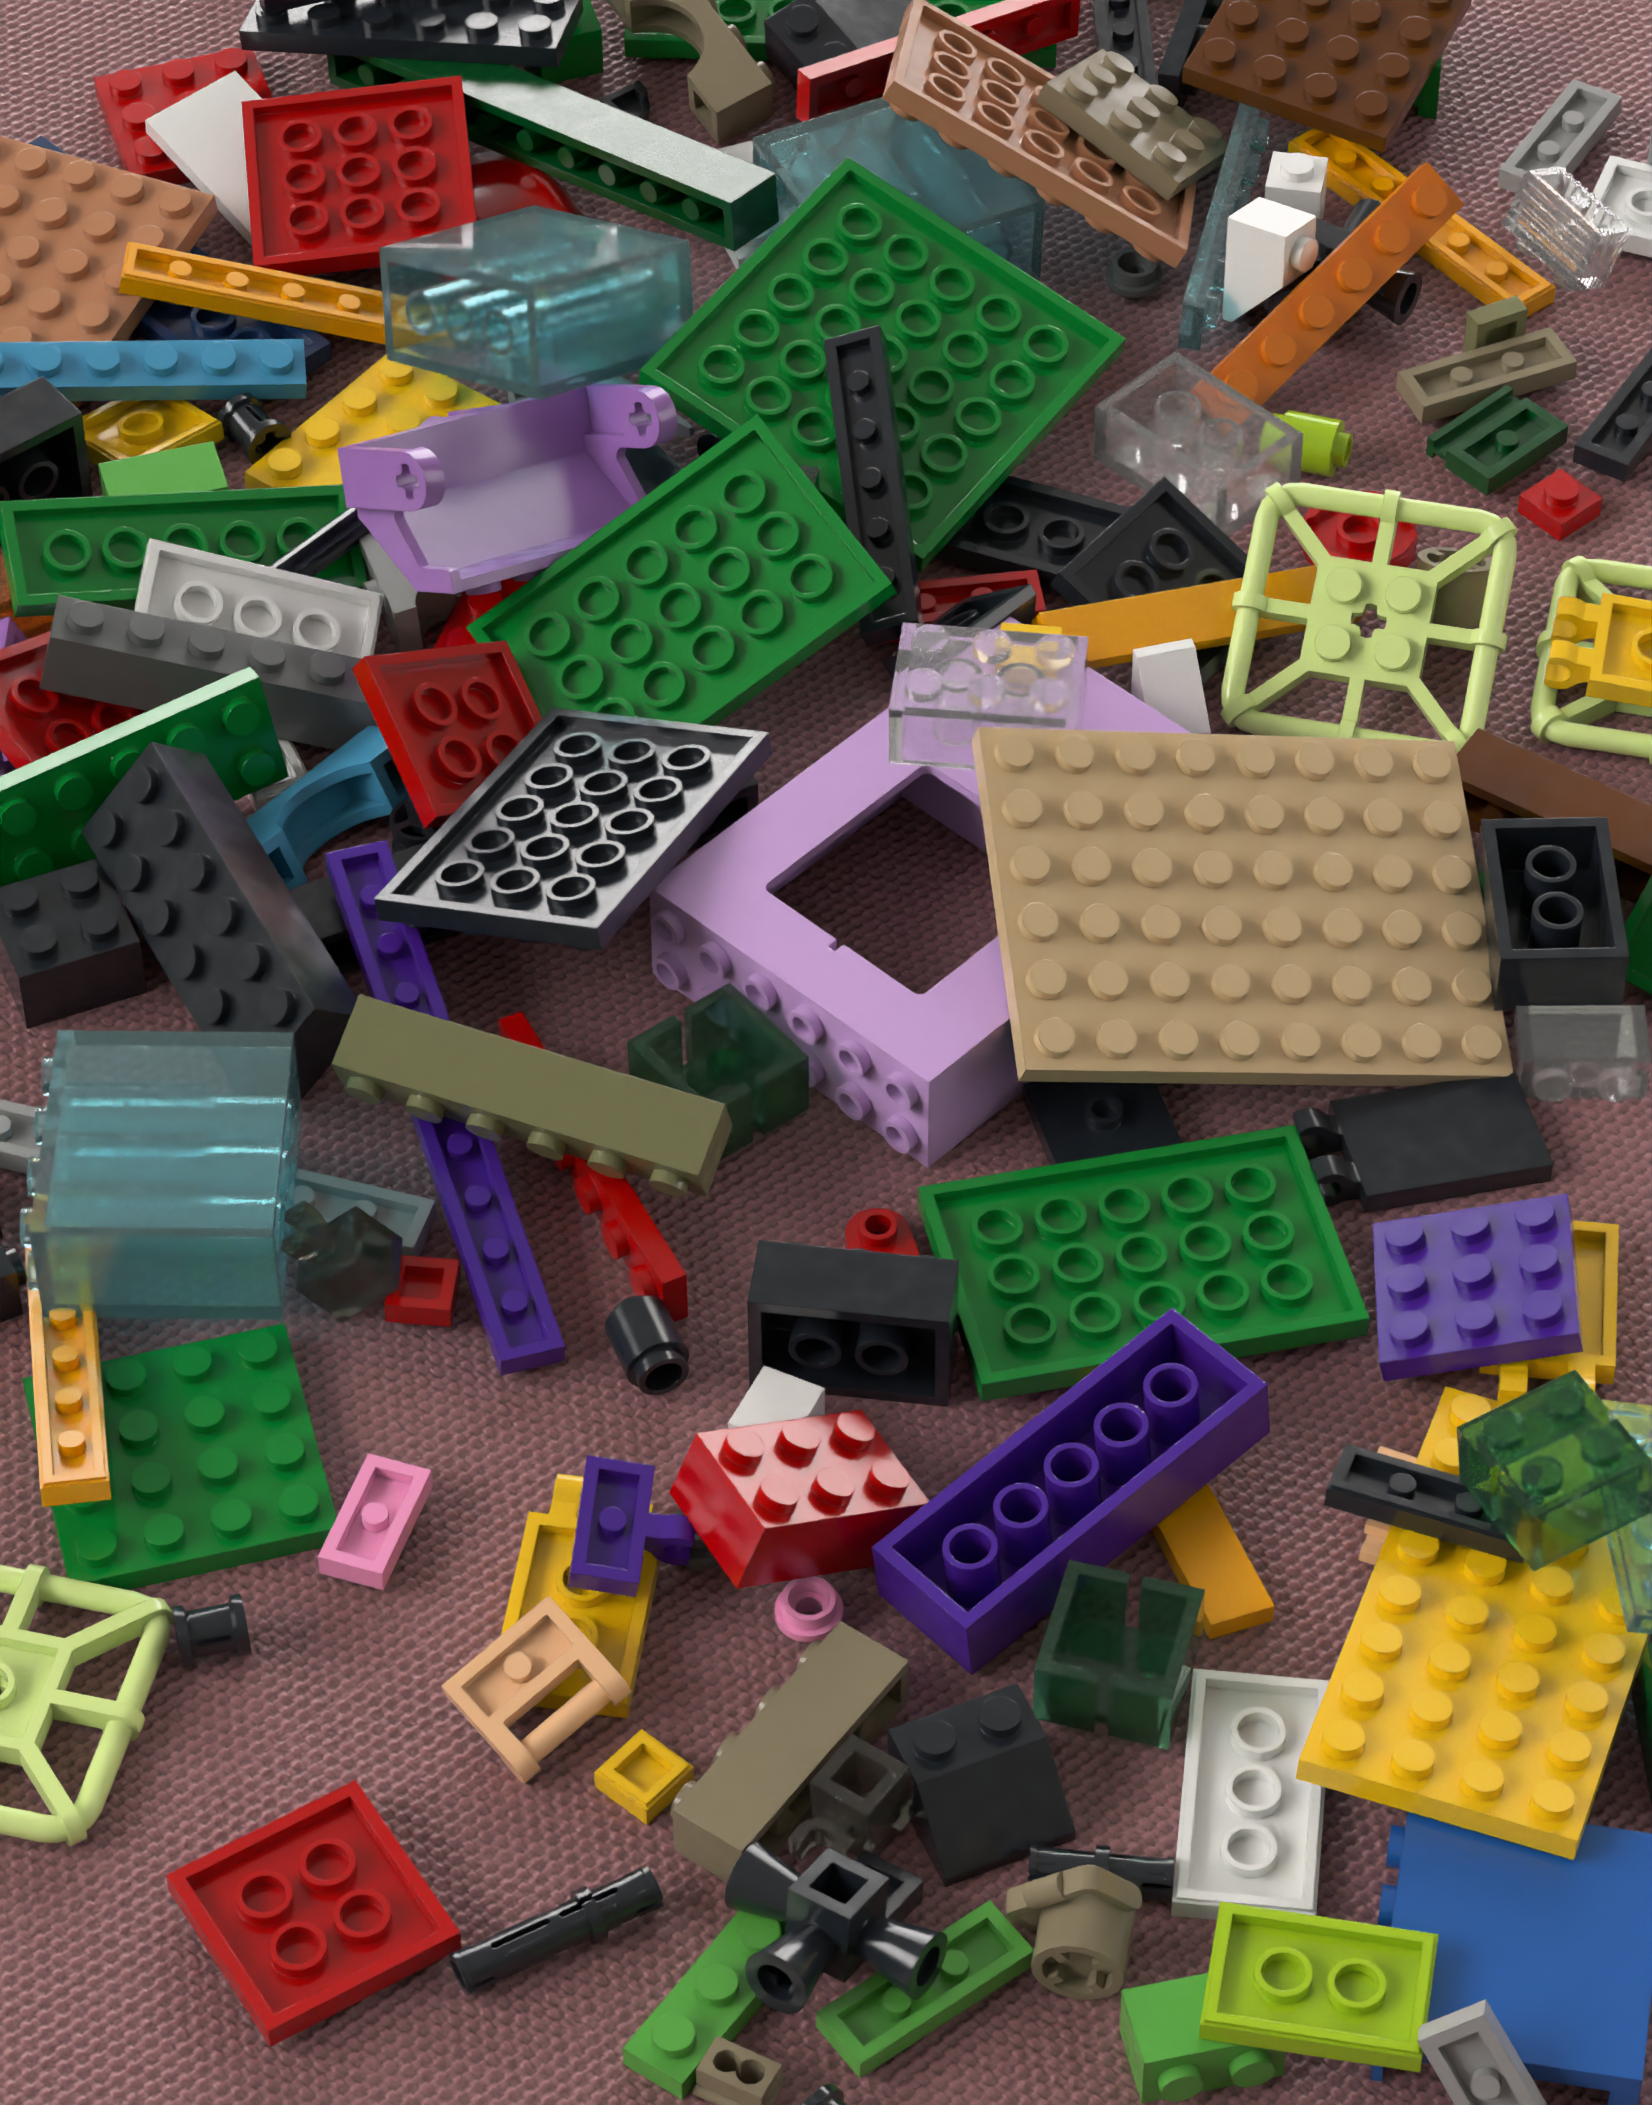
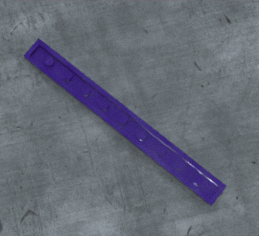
[326,840,565,1376]

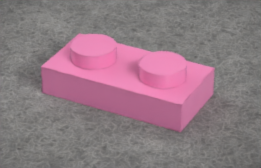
[318,1453,433,1590]

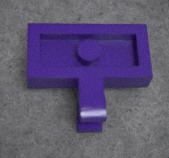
[567,1455,695,1597]

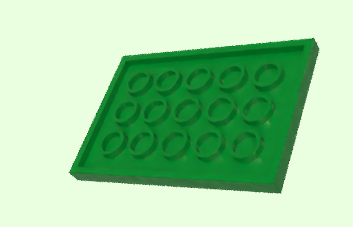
[466,414,896,726]
[917,1125,1370,1402]

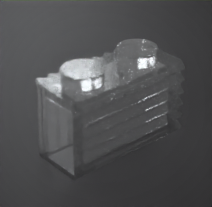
[1501,166,1632,291]
[1512,1005,1651,1102]

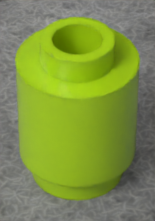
[1264,410,1353,477]

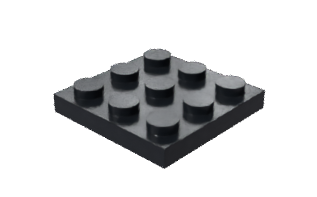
[1050,476,1247,686]

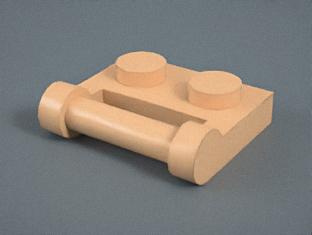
[441,1595,632,1784]

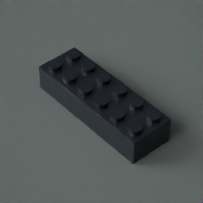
[81,742,357,1107]

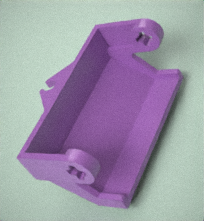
[337,383,677,595]

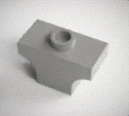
[359,533,457,652]

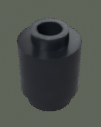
[605,1295,689,1395]

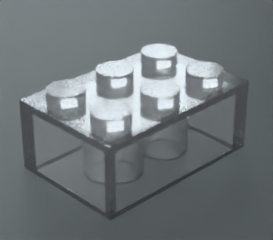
[1093,351,1304,536]
[889,622,1089,770]

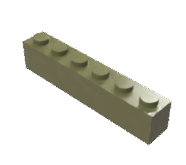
[331,994,733,1197]

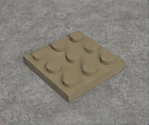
[1035,49,1232,201]

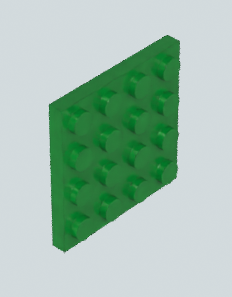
[22,1323,337,1590]

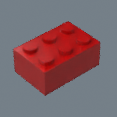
[669,1410,929,1589]

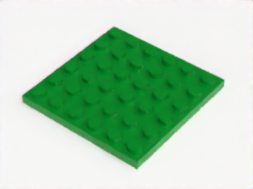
[638,157,1126,572]

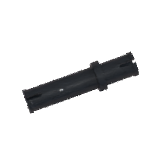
[449,1865,664,1997]

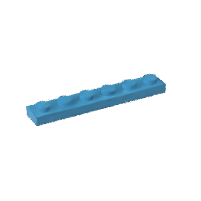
[0,339,306,401]

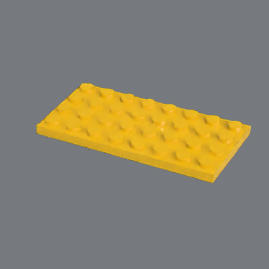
[1296,1386,1652,1860]

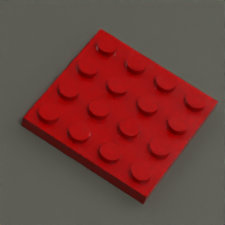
[241,76,480,276]

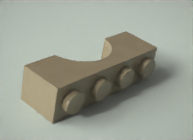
[606,0,776,145]

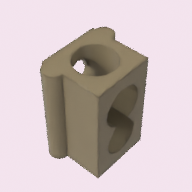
[693,2036,786,2105]

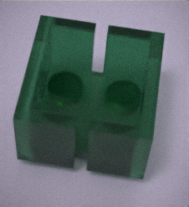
[627,982,809,1161]
[1457,1369,1652,1571]
[1033,1560,1205,1750]

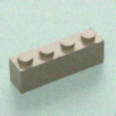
[670,1621,909,1882]

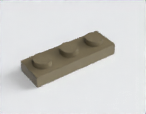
[1396,327,1577,424]

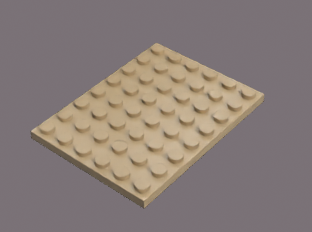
[971,727,1513,1087]

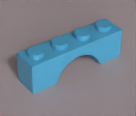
[246,726,410,890]

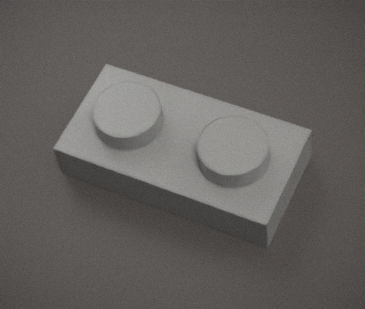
[1417,1999,1548,2105]

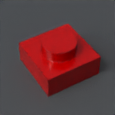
[1518,468,1602,542]
[384,1254,461,1327]

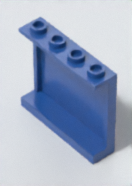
[1371,1812,1652,2105]

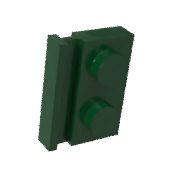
[1426,385,1568,496]

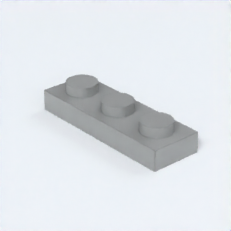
[1498,79,1622,204]

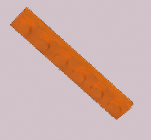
[1192,162,1464,432]

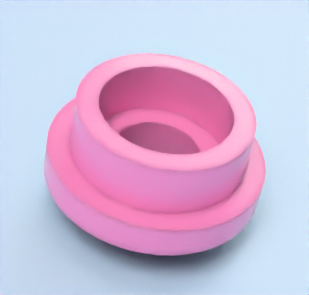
[774,1576,844,1643]

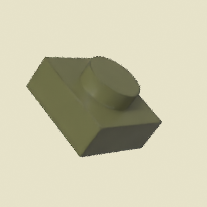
[1463,295,1528,352]

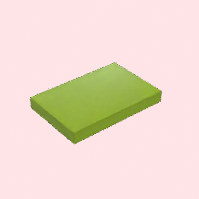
[1199,1901,1439,2073]

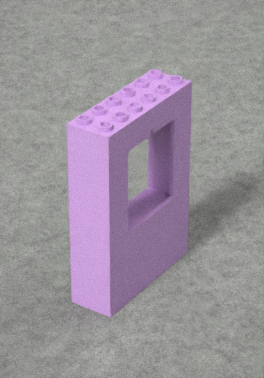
[650,616,1191,1168]

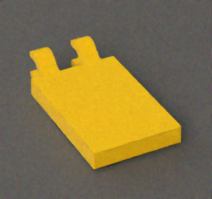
[1544,592,1652,708]
[1479,1221,1619,1427]
[501,1474,661,1719]

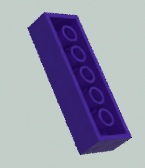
[872,1308,1270,1675]

